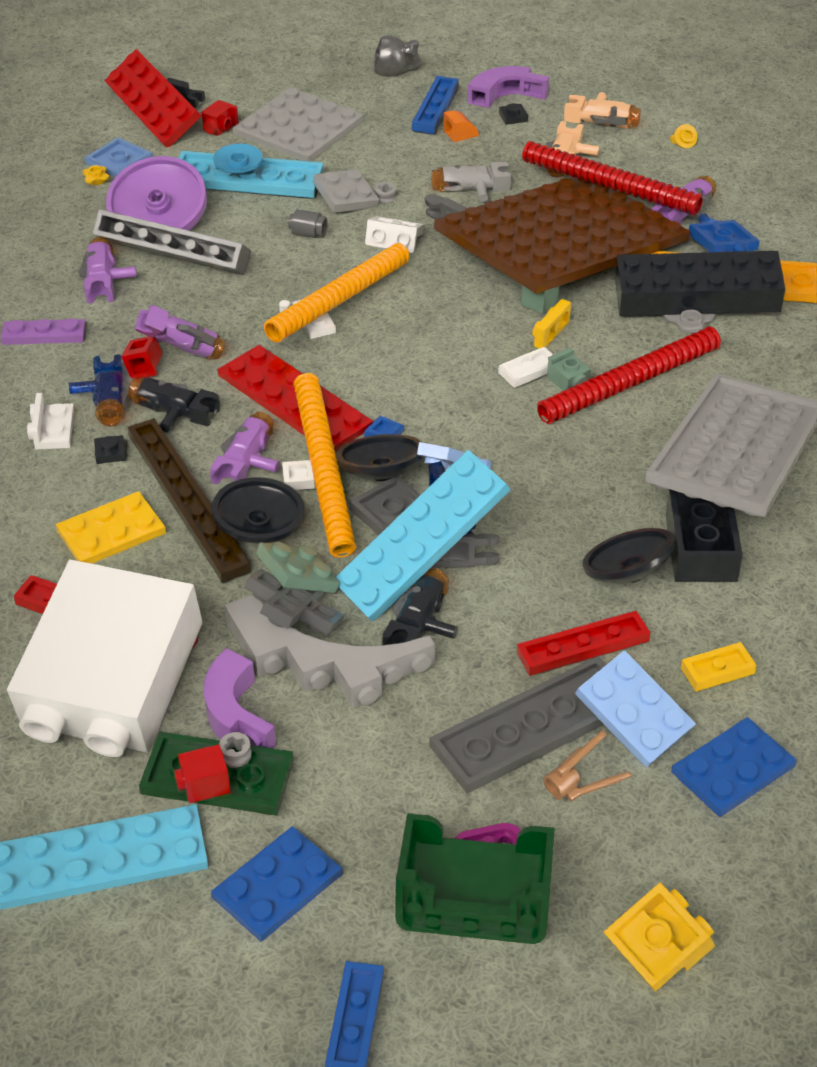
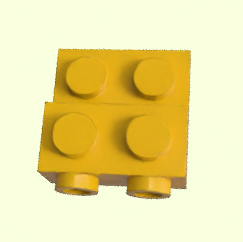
[604,883,715,992]

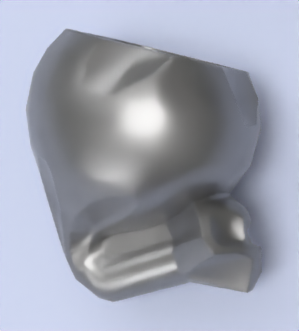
[374,35,421,77]

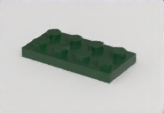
[139,731,294,816]

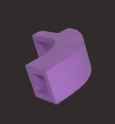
[468,66,549,108]
[204,648,276,748]

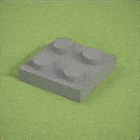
[313,169,379,213]

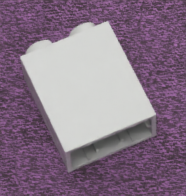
[7,559,203,757]

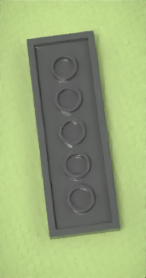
[429,656,606,793]

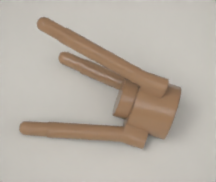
[543,731,631,802]

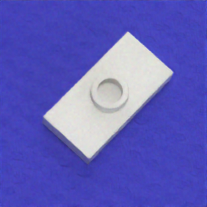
[498,347,553,388]

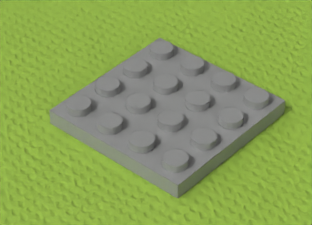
[233,87,364,162]

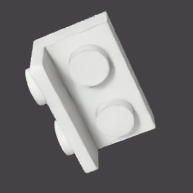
[365,216,424,253]
[27,393,74,449]

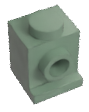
[547,347,591,391]

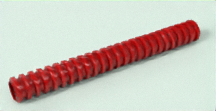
[522,141,703,216]
[537,326,721,424]

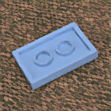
[575,650,696,767]

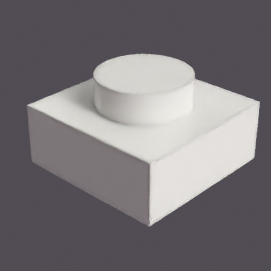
[282,460,315,490]

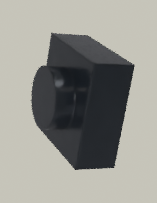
[499,103,528,125]
[94,435,126,464]

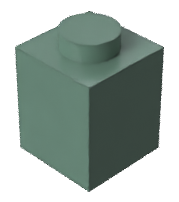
[521,285,559,314]

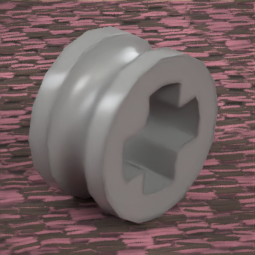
[374,182,396,203]
[219,732,252,768]

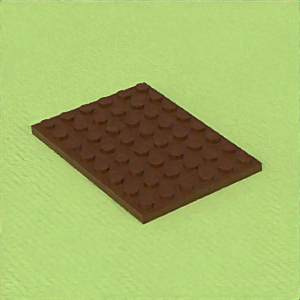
[434,177,690,294]

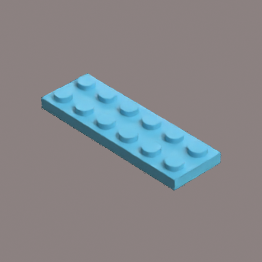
[178,151,324,198]
[336,450,511,621]
[0,804,208,910]

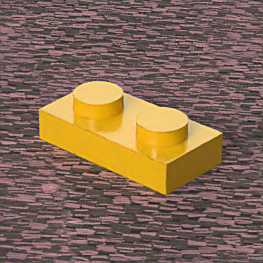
[532,299,571,348]
[681,642,757,692]

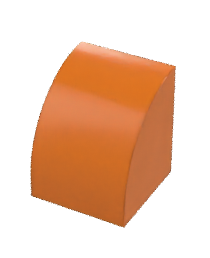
[444,110,479,142]

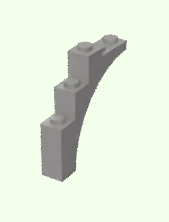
[225,595,435,708]

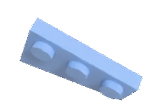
[417,442,492,470]

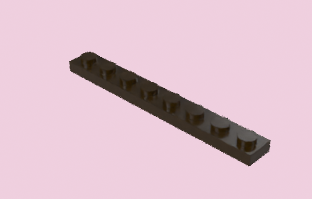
[127,418,251,583]

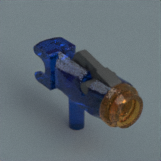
[69,354,132,427]

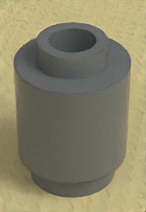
[288,209,328,238]

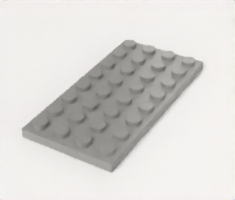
[645,373,817,517]

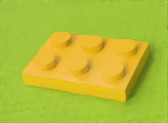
[56,491,166,564]

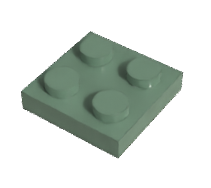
[256,542,340,593]

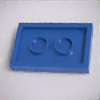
[671,717,797,817]
[211,826,343,942]

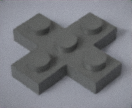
[244,569,344,635]

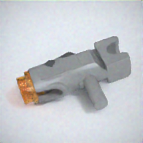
[431,162,511,202]

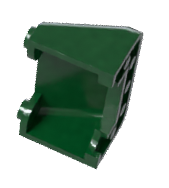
[395,813,555,944]

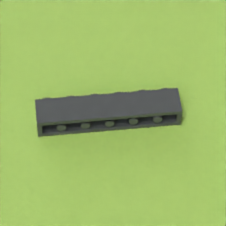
[92,209,251,275]

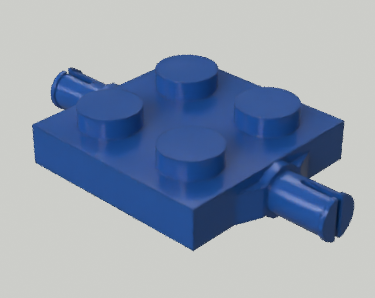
[689,213,760,252]

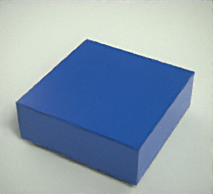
[364,415,404,437]

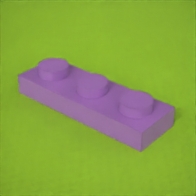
[1,318,86,345]

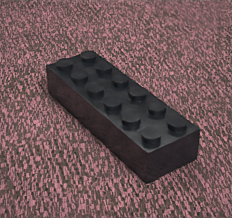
[615,251,786,316]

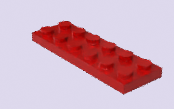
[104,49,201,148]
[217,345,373,452]

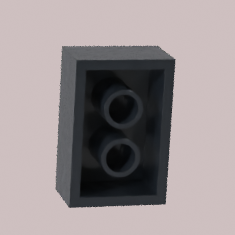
[666,489,743,582]

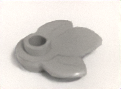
[663,310,716,333]

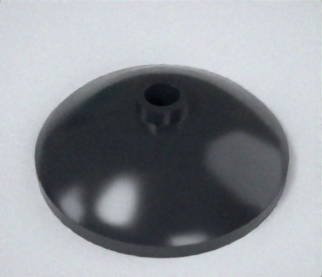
[336,434,423,481]
[212,477,304,544]
[582,528,675,583]

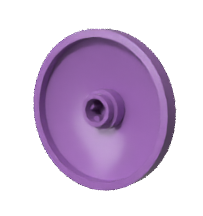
[106,156,207,231]

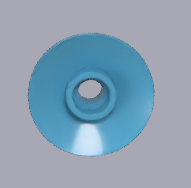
[213,144,263,174]

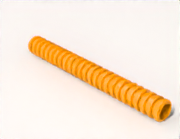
[264,243,410,342]
[294,373,357,557]

